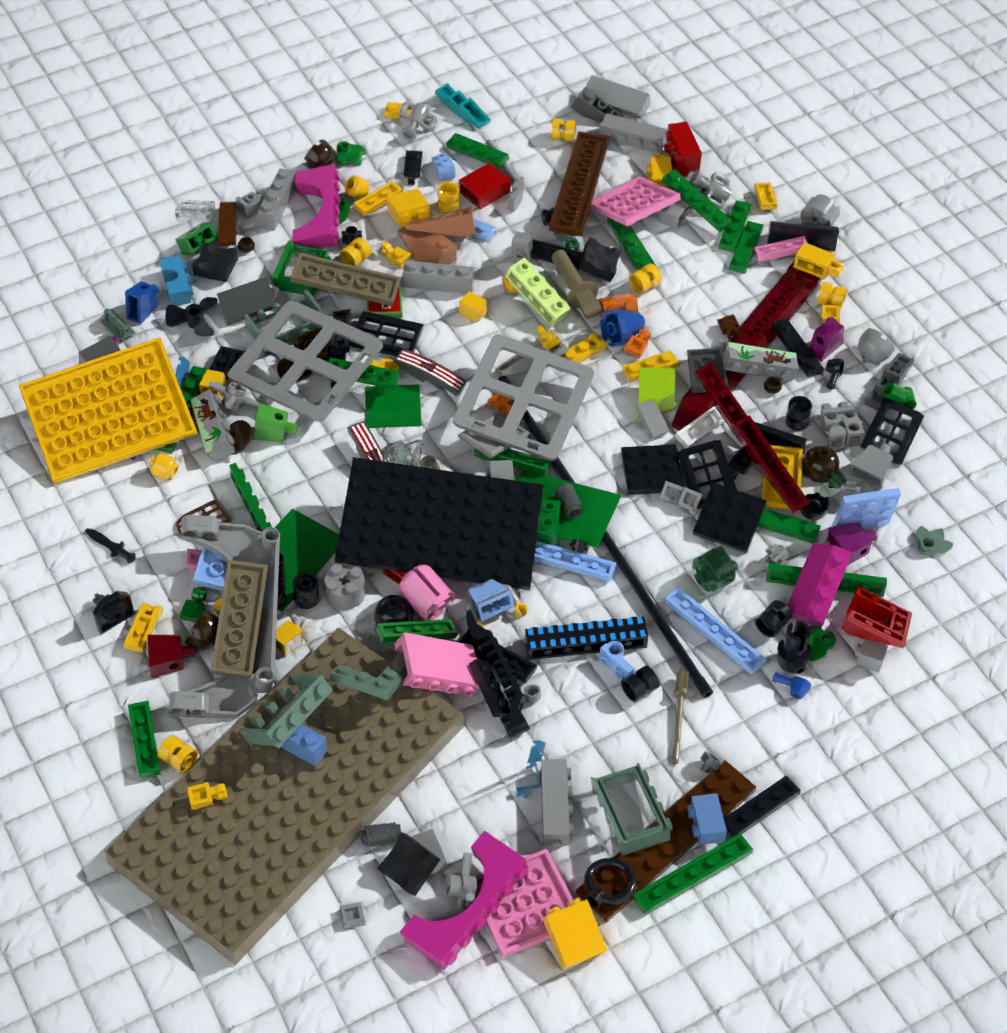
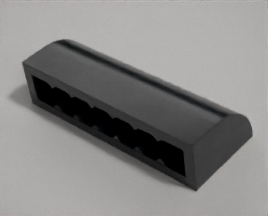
[767,221,839,251]

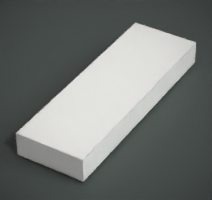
[674,406,725,448]

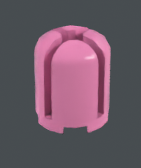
[399,565,456,621]

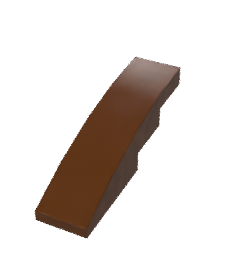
[218,202,237,246]

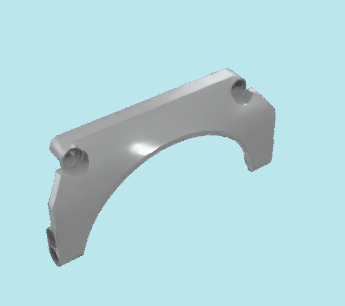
[168,515,280,718]

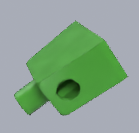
[253,403,298,442]

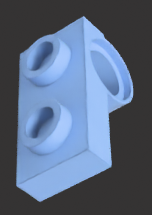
[431,154,455,180]
[599,641,635,680]

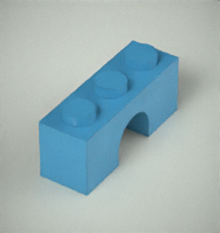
[160,255,194,306]

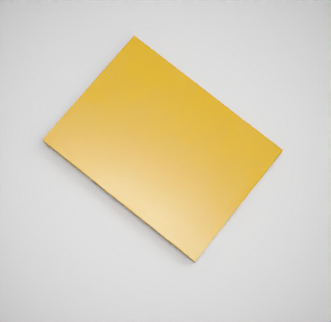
[18,337,198,484]

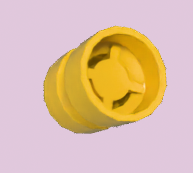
[551,118,576,142]
[437,182,459,214]
[339,237,372,266]
[629,263,662,294]
[817,281,847,310]
[157,735,198,774]

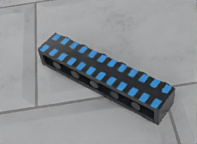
[525,617,648,660]

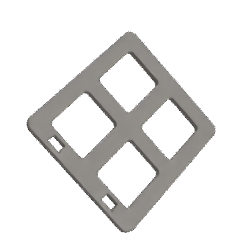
[228,300,383,422]
[453,334,594,461]

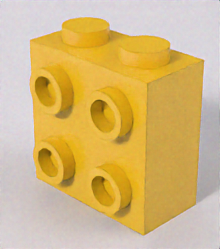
[386,188,431,227]

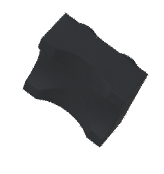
[579,237,621,282]
[192,242,238,282]
[377,832,441,896]

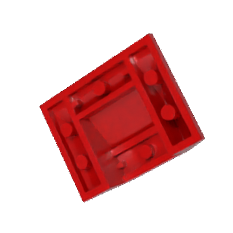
[841,586,912,648]

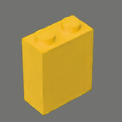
[542,898,608,969]

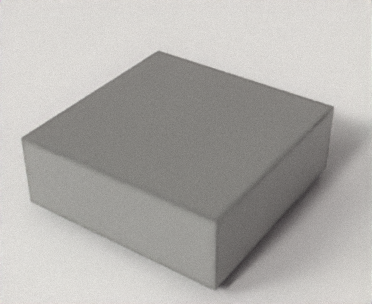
[339,902,366,930]

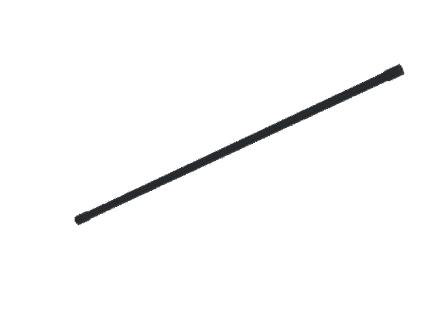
[498,376,713,698]

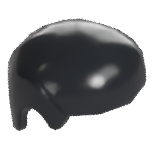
[800,492,830,520]

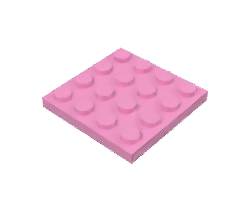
[590,176,681,226]
[474,848,573,958]

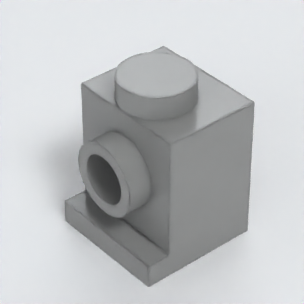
[236,191,264,219]

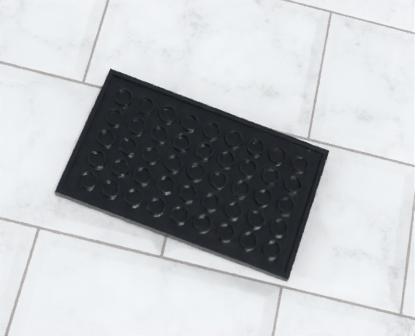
[335,457,543,590]

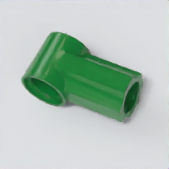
[882,382,917,409]

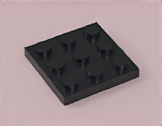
[621,444,684,495]
[693,483,767,553]

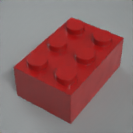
[664,121,702,177]

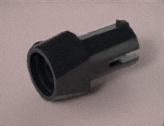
[777,621,813,674]

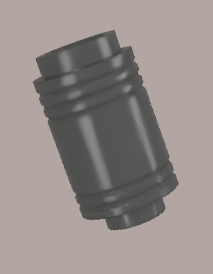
[555,483,582,518]
[361,822,401,848]

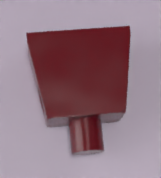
[147,634,195,678]

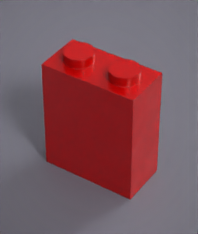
[459,163,511,209]

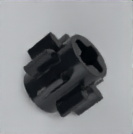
[342,226,362,245]

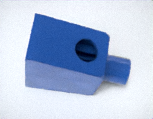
[125,282,160,324]

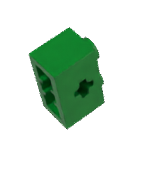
[175,222,218,255]
[537,499,561,545]

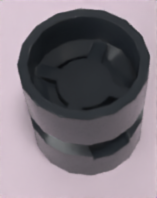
[785,396,812,431]
[293,572,319,609]
[755,600,792,638]
[621,665,660,702]

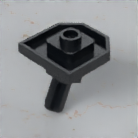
[93,591,135,635]

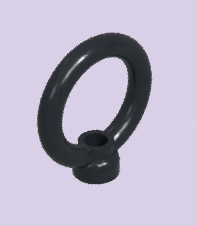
[584,858,637,909]

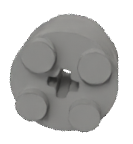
[800,194,840,226]
[325,564,365,610]

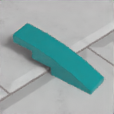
[435,83,491,129]

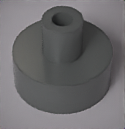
[700,751,722,773]

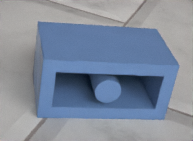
[281,724,328,767]
[687,793,727,845]

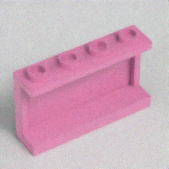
[394,633,480,697]

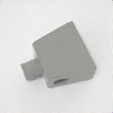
[850,443,893,489]

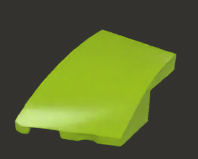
[638,367,675,422]

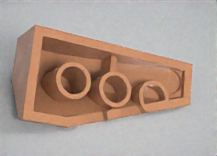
[405,207,476,238]
[398,227,456,265]

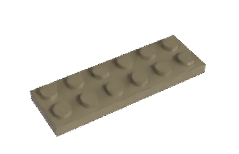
[290,253,401,306]
[211,560,268,679]

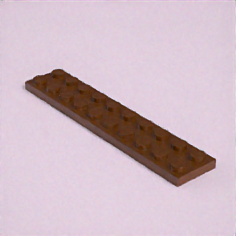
[549,131,610,237]
[576,760,756,922]

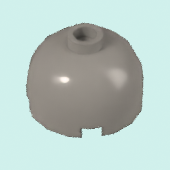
[858,328,895,363]

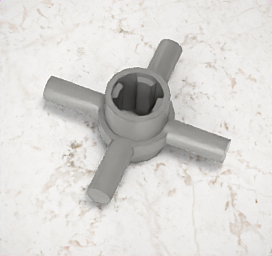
[208,380,262,411]
[446,853,477,916]

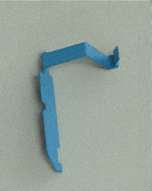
[175,357,190,389]
[516,740,546,799]

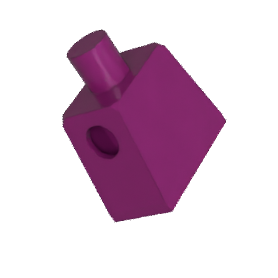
[809,317,844,361]
[826,523,877,565]

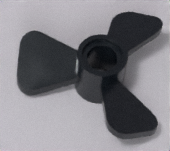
[165,297,218,336]

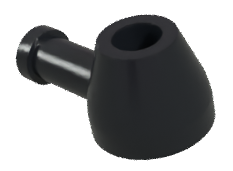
[826,358,844,389]

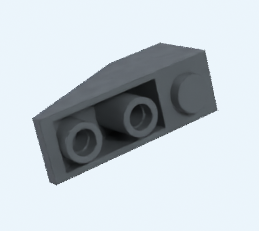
[570,87,623,123]

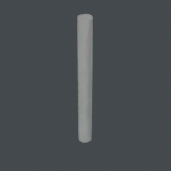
[486,139,518,184]

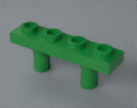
[328,358,400,395]

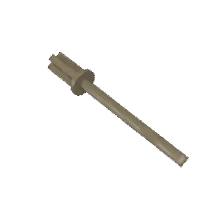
[672,670,689,764]

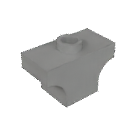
[512,231,533,264]

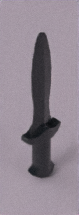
[85,528,136,564]

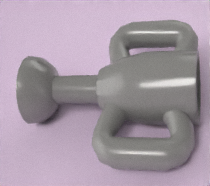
[399,101,437,141]
[690,170,732,210]

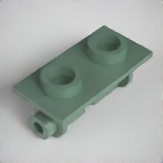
[100,309,136,341]

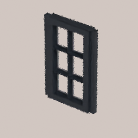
[350,311,424,356]
[860,398,925,465]
[677,440,737,509]

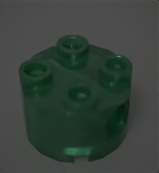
[692,546,738,593]

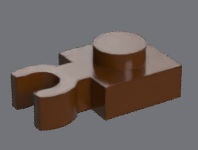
[717,314,741,341]

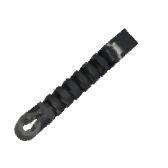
[466,609,530,739]

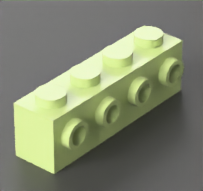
[505,257,571,327]

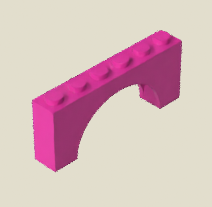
[292,164,341,249]
[400,830,528,970]

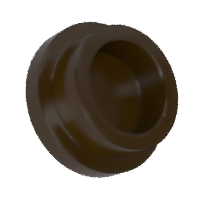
[238,237,255,253]
[763,377,782,394]

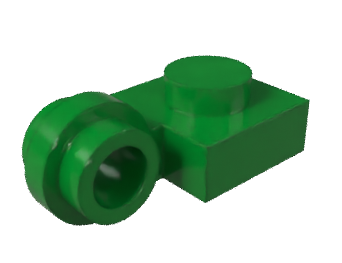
[180,587,207,623]

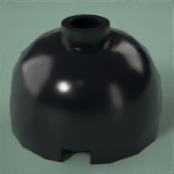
[374,595,413,626]

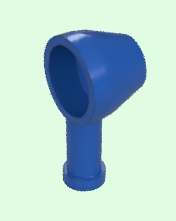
[772,672,812,699]

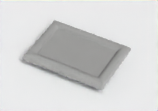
[458,412,531,459]

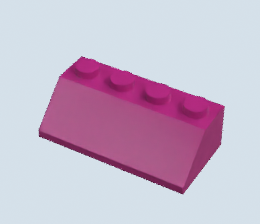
[787,543,852,628]

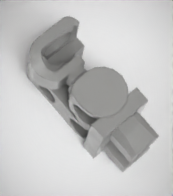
[819,401,865,447]

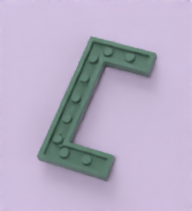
[329,626,408,700]

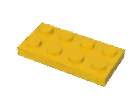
[762,445,803,511]

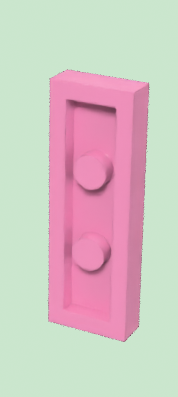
[754,236,807,262]

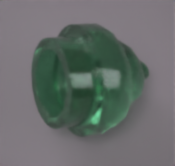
[562,236,579,251]
[828,470,847,489]

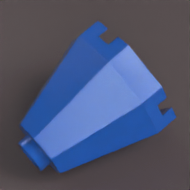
[599,309,645,347]

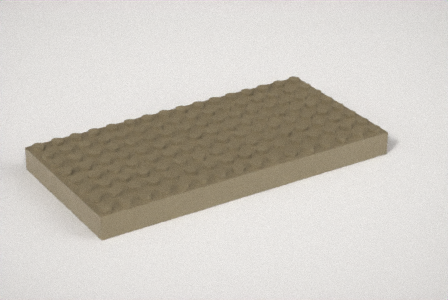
[104,627,464,965]

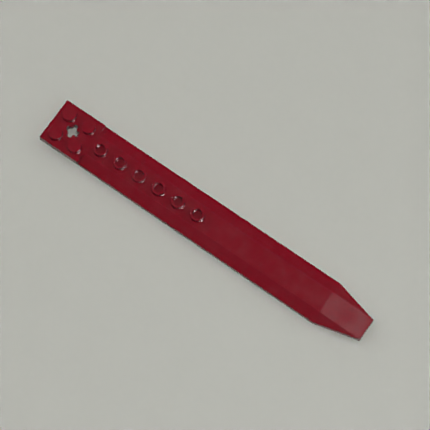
[671,260,823,431]

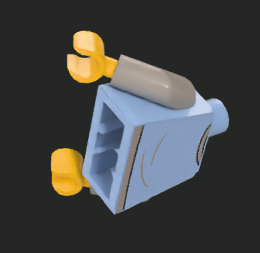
[465,579,528,628]

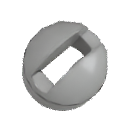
[524,685,541,703]

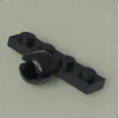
[314,309,352,356]

